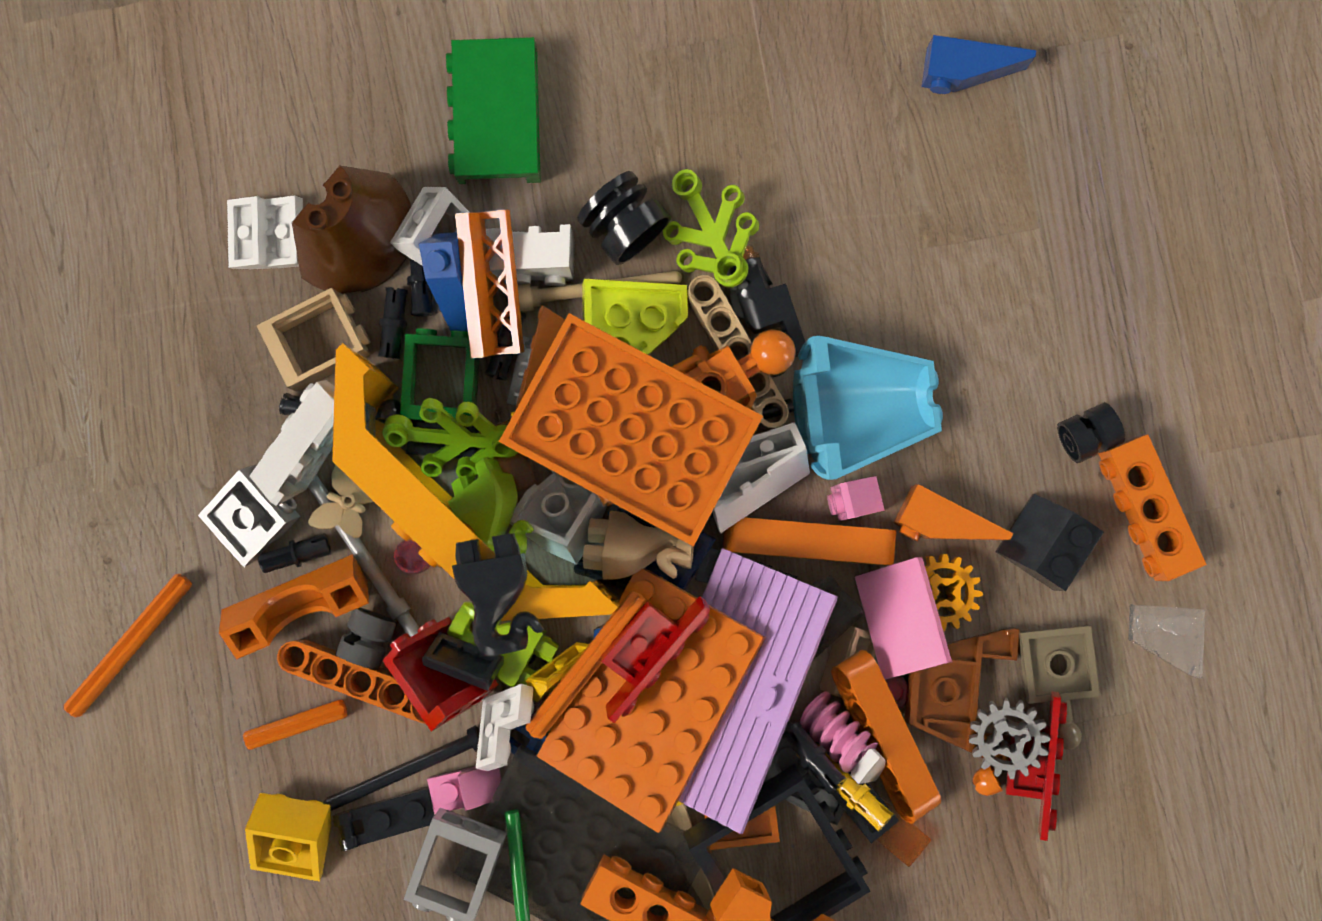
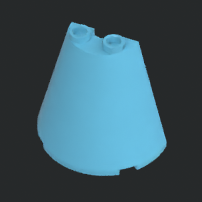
[793,335,943,480]

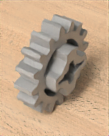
[969,698,1050,779]

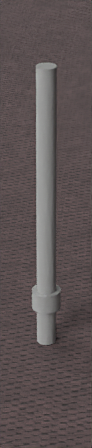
[308,474,419,637]

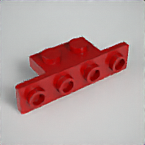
[600,596,710,723]
[1005,691,1067,841]

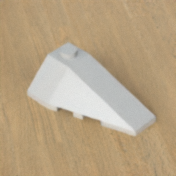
[510,470,607,565]

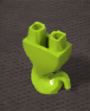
[448,457,534,554]
[447,601,560,687]

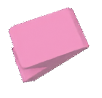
[427,766,505,814]

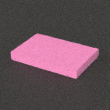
[855,557,952,680]

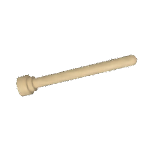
[518,271,682,312]

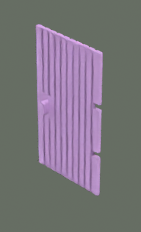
[679,548,838,834]

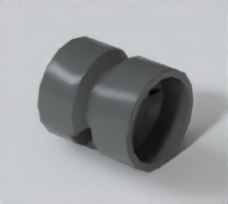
[335,607,397,670]

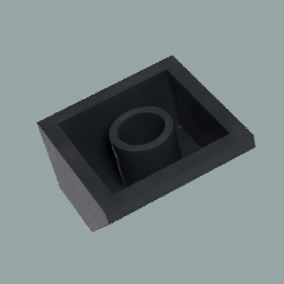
[995,494,1104,591]

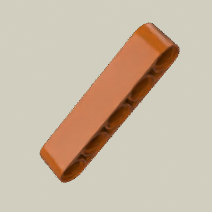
[723,517,896,566]
[277,639,426,724]
[831,650,941,824]

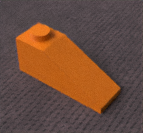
[893,484,1013,542]

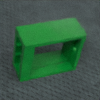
[400,328,480,420]

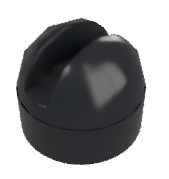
[375,399,401,424]

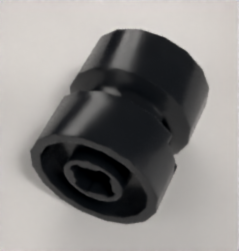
[1057,402,1125,463]

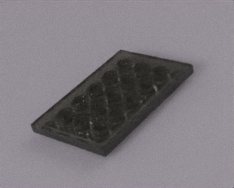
[454,744,711,921]

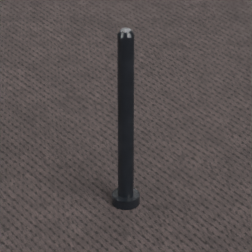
[323,725,480,811]

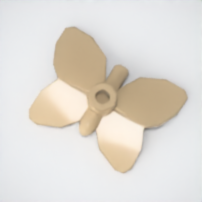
[308,465,373,538]

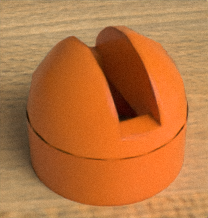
[972,765,1003,796]

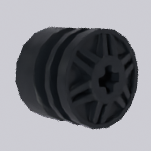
[577,171,671,265]

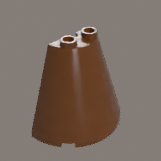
[292,165,412,294]

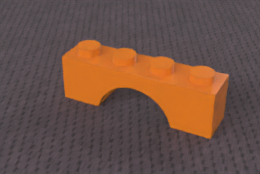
[219,554,369,660]
[710,868,836,921]

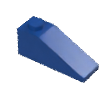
[921,35,1036,94]
[419,232,468,332]

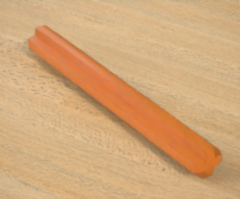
[63,574,192,718]
[525,591,647,739]

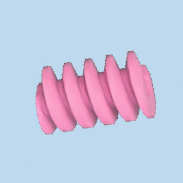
[800,691,878,773]

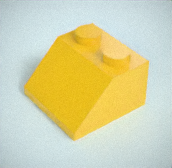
[245,793,332,882]

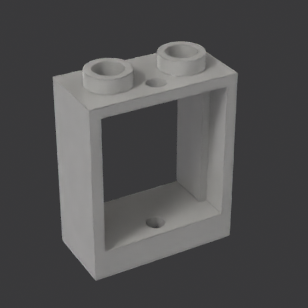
[403,807,507,921]

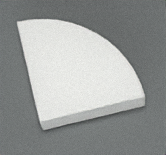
[850,749,886,784]

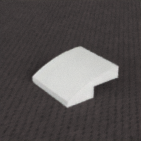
[227,195,303,269]

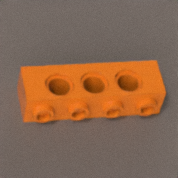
[1098,434,1207,581]
[580,854,715,921]

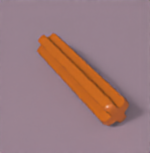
[243,699,348,750]

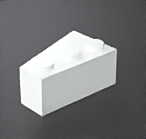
[486,224,575,286]

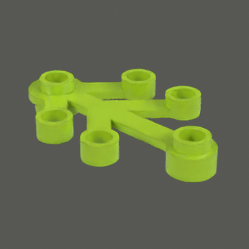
[663,169,759,287]
[382,398,518,478]

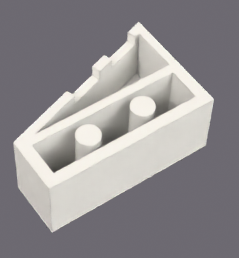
[712,422,810,533]

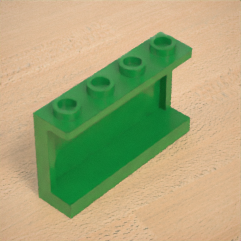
[446,37,541,184]

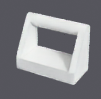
[390,187,470,266]

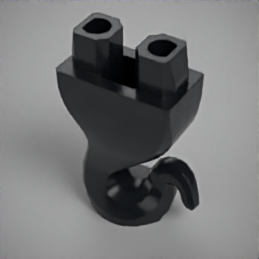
[452,533,544,656]

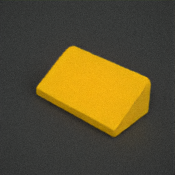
[525,642,589,702]

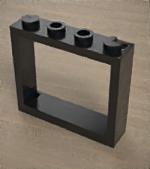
[683,764,871,921]

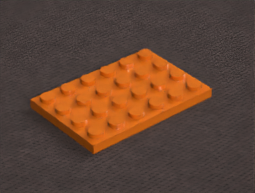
[499,313,763,547]
[537,568,766,833]

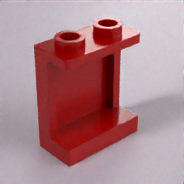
[383,617,499,732]

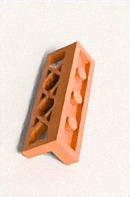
[455,210,524,358]

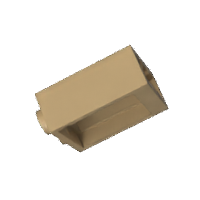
[256,287,371,392]

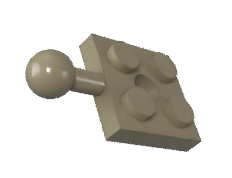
[1019,625,1100,750]

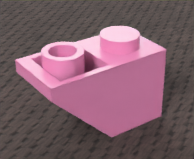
[827,476,885,521]

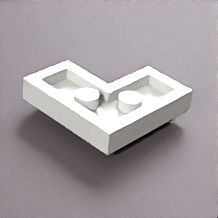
[476,684,534,771]

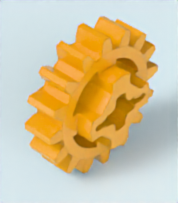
[925,554,983,631]

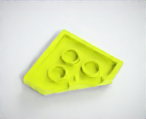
[582,279,688,355]

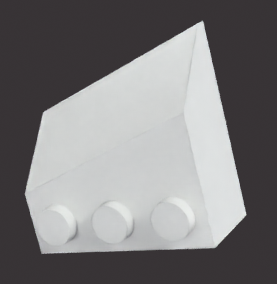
[249,380,335,506]

